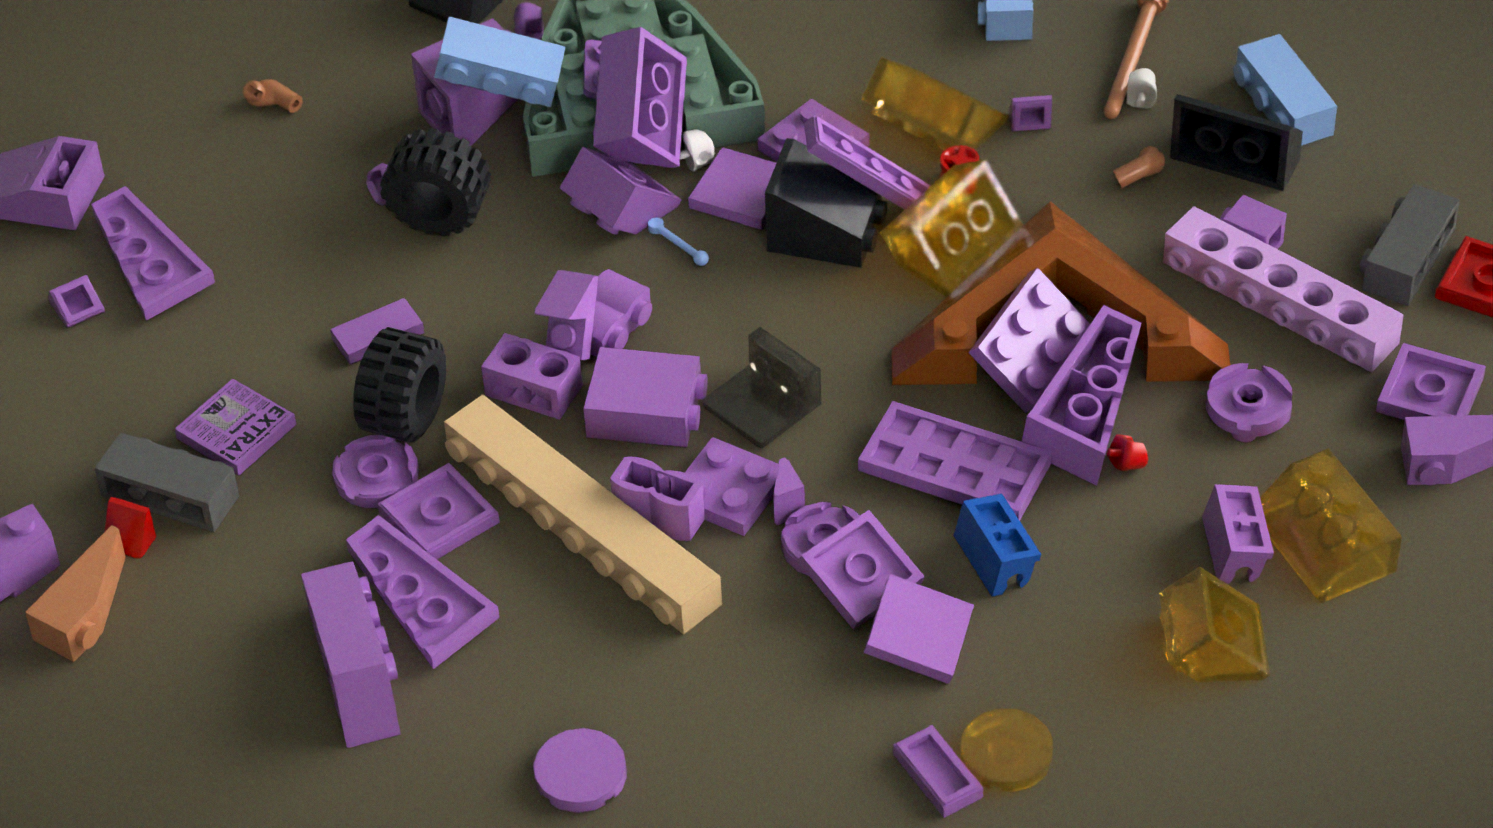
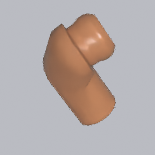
[243,79,303,113]
[1113,146,1165,188]

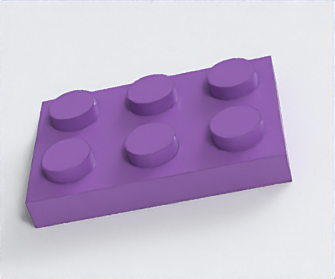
[968,268,1090,413]

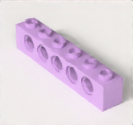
[1163,206,1404,373]

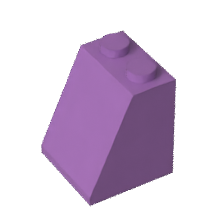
[411,18,518,146]

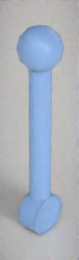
[648,218,709,266]

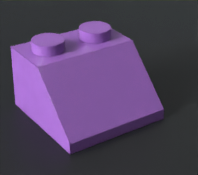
[560,147,682,235]

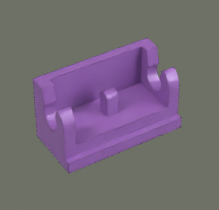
[1202,484,1274,584]

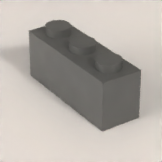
[1359,184,1460,306]
[94,432,239,532]

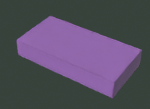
[330,298,424,364]
[893,725,983,818]

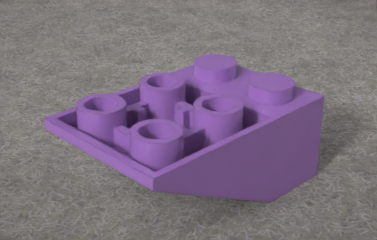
[0,136,104,231]

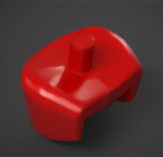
[1107,434,1148,471]

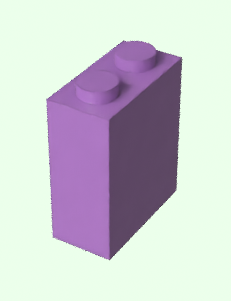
[584,347,708,447]

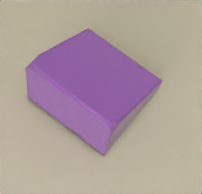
[1009,95,1052,131]
[48,275,105,328]
[773,458,805,525]

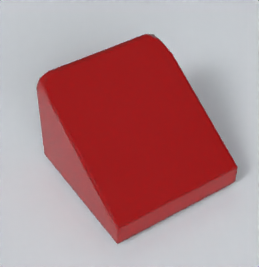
[104,497,156,559]

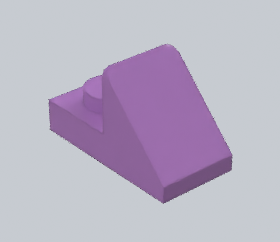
[534,270,598,360]

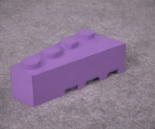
[1021,305,1141,486]

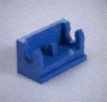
[953,494,1041,597]

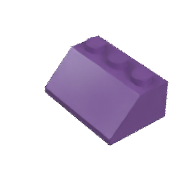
[593,27,687,168]

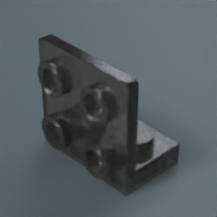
[703,327,822,448]

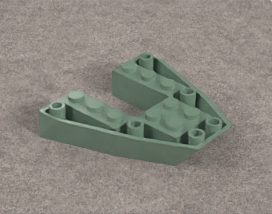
[523,0,765,177]

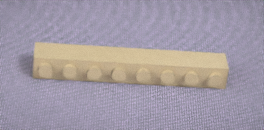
[444,394,722,635]

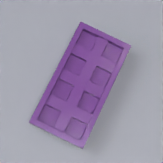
[858,401,1052,520]

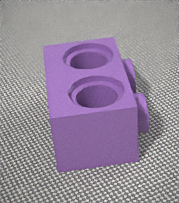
[481,333,583,420]

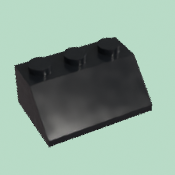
[1170,94,1303,191]

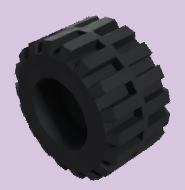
[380,128,491,236]
[353,327,446,443]

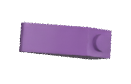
[1401,415,1493,485]

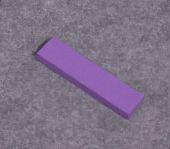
[804,115,937,223]

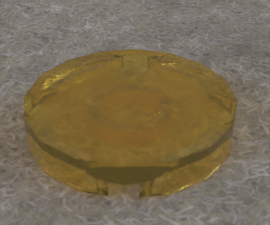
[961,708,1053,792]

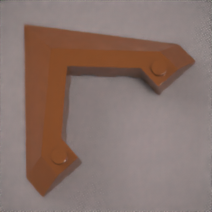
[892,201,1230,385]

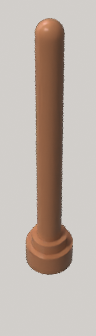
[1104,0,1168,119]

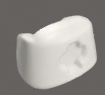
[1126,68,1157,108]
[680,129,715,172]

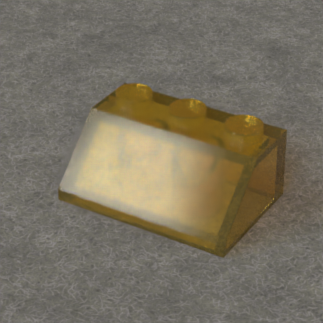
[861,57,1009,150]
[880,159,1024,296]
[1260,448,1402,603]

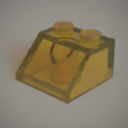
[1159,567,1270,682]

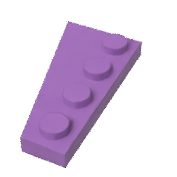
[91,186,215,321]
[346,515,499,669]

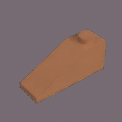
[25,525,126,662]

